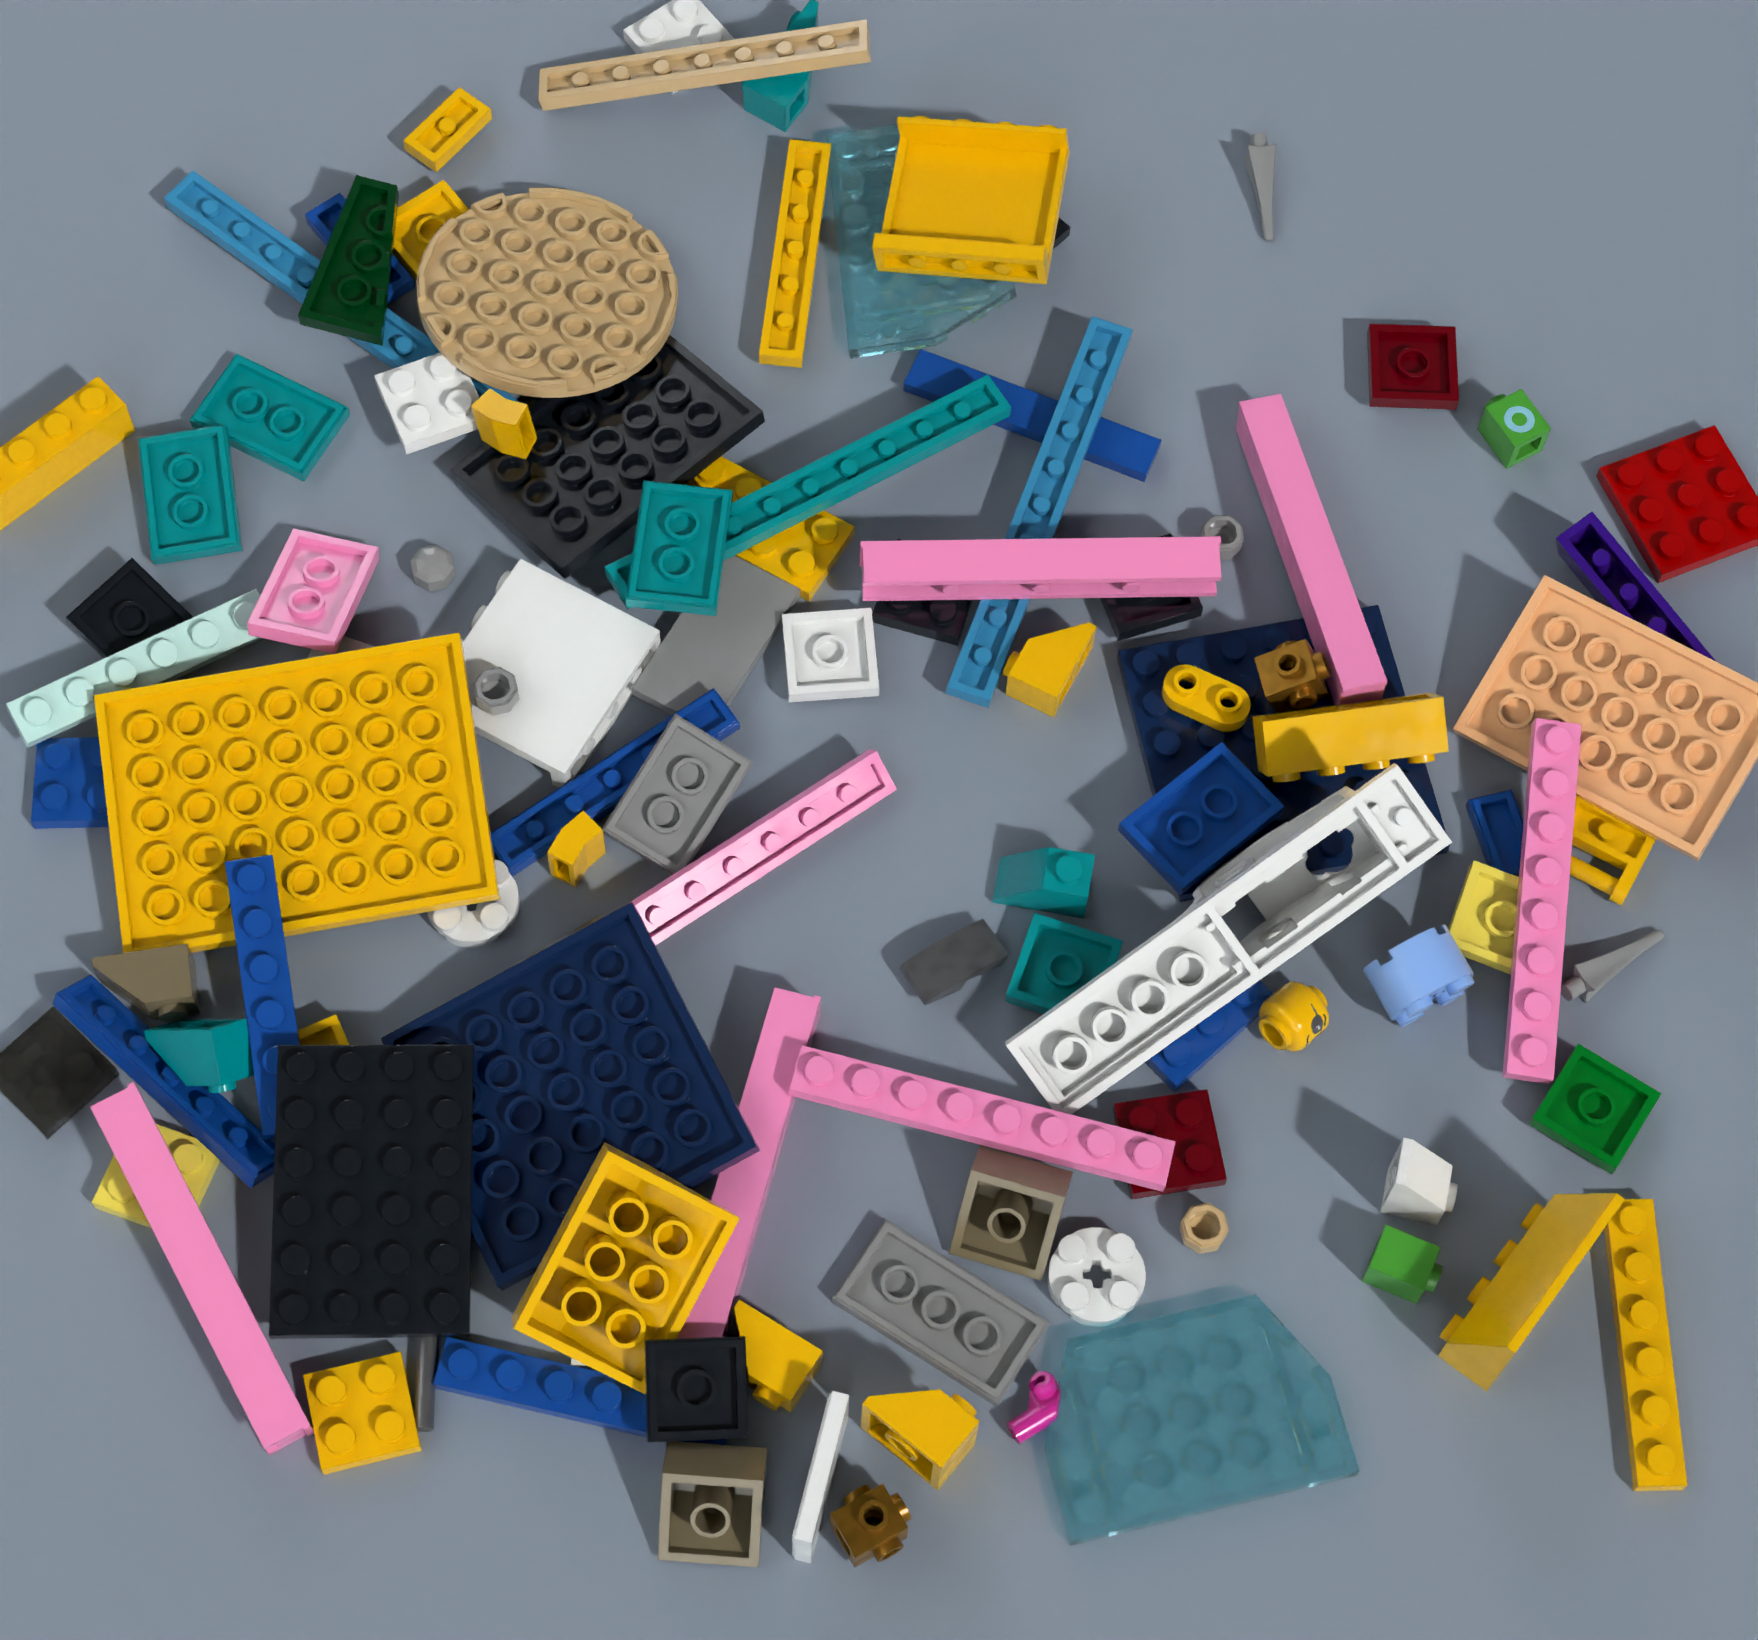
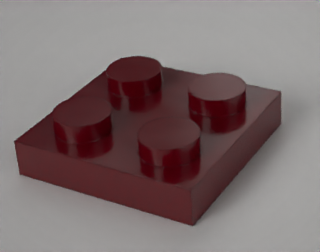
[1367,324,1459,410]
[1113,1089,1227,1200]

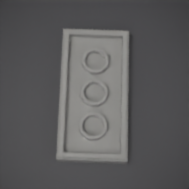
[631,556,800,715]
[832,1219,1050,1407]

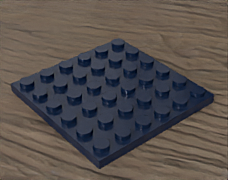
[1117,605,1450,902]
[381,902,760,1291]

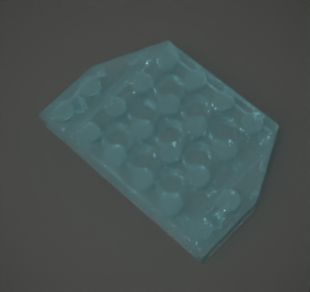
[826,124,1017,359]
[1044,1294,1360,1546]

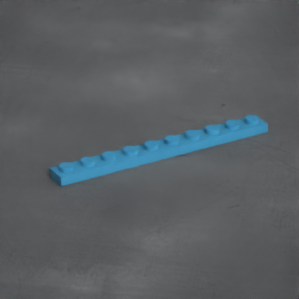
[164,171,517,402]
[946,316,1133,708]

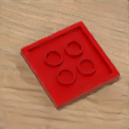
[1596,425,1758,583]

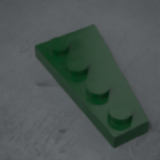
[298,175,399,346]

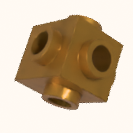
[1254,639,1331,713]
[830,1484,911,1568]

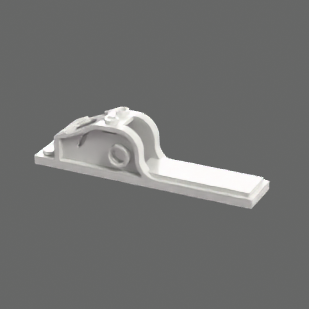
[1005,763,1452,1115]

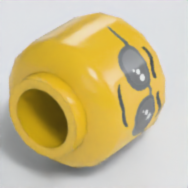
[1258,981,1329,1052]

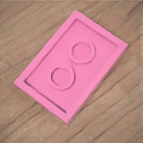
[247,528,379,654]

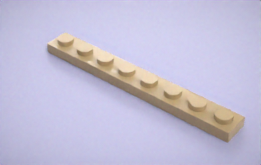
[538,19,871,111]

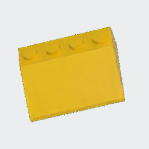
[511,1142,740,1394]
[1438,1193,1625,1392]

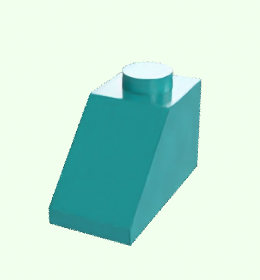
[992,847,1095,918]
[144,1019,254,1093]

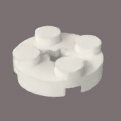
[427,860,520,948]
[1047,1227,1146,1327]

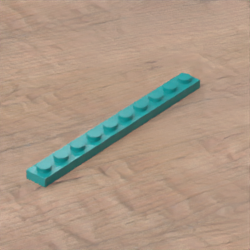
[605,375,1011,610]

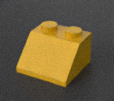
[861,1389,980,1491]

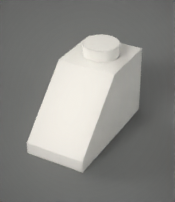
[1380,1137,1458,1225]

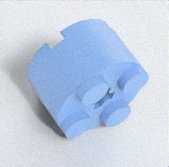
[1363,924,1475,1028]

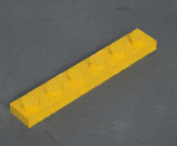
[759,139,831,368]
[1604,1199,1688,1491]

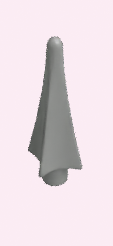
[1244,132,1277,241]
[1561,930,1664,1003]

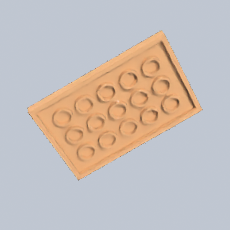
[1453,575,1758,861]

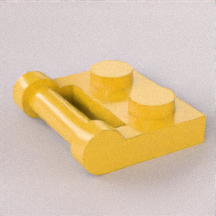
[1570,796,1656,906]

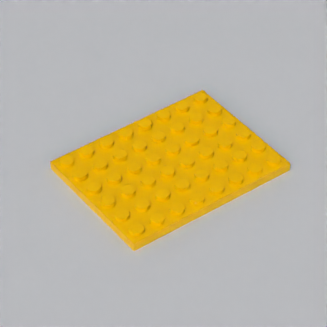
[94,633,500,953]

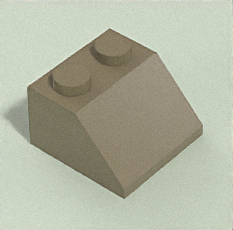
[949,1145,1073,1281]
[658,1441,768,1567]

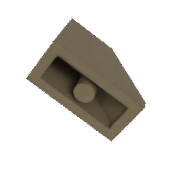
[92,944,200,1022]

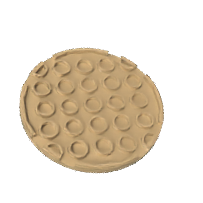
[417,188,678,398]

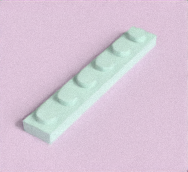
[6,589,263,748]

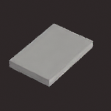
[602,714,753,875]

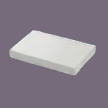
[792,1391,849,1564]

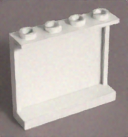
[462,558,661,788]

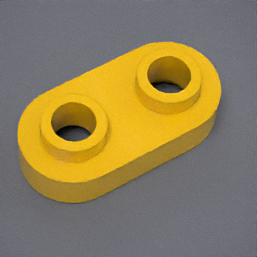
[1162,664,1251,732]

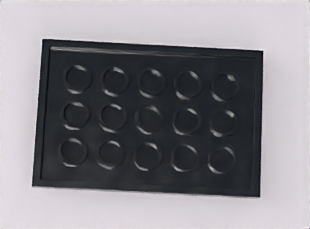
[450,335,765,579]
[269,1045,474,1339]

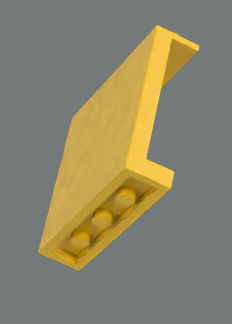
[872,116,1070,284]

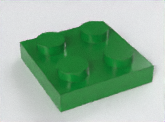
[1529,1044,1662,1175]

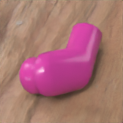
[1006,1371,1061,1444]

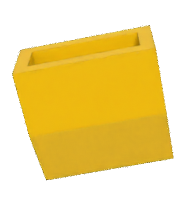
[471,388,537,459]
[547,811,606,887]

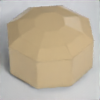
[1179,1203,1229,1254]

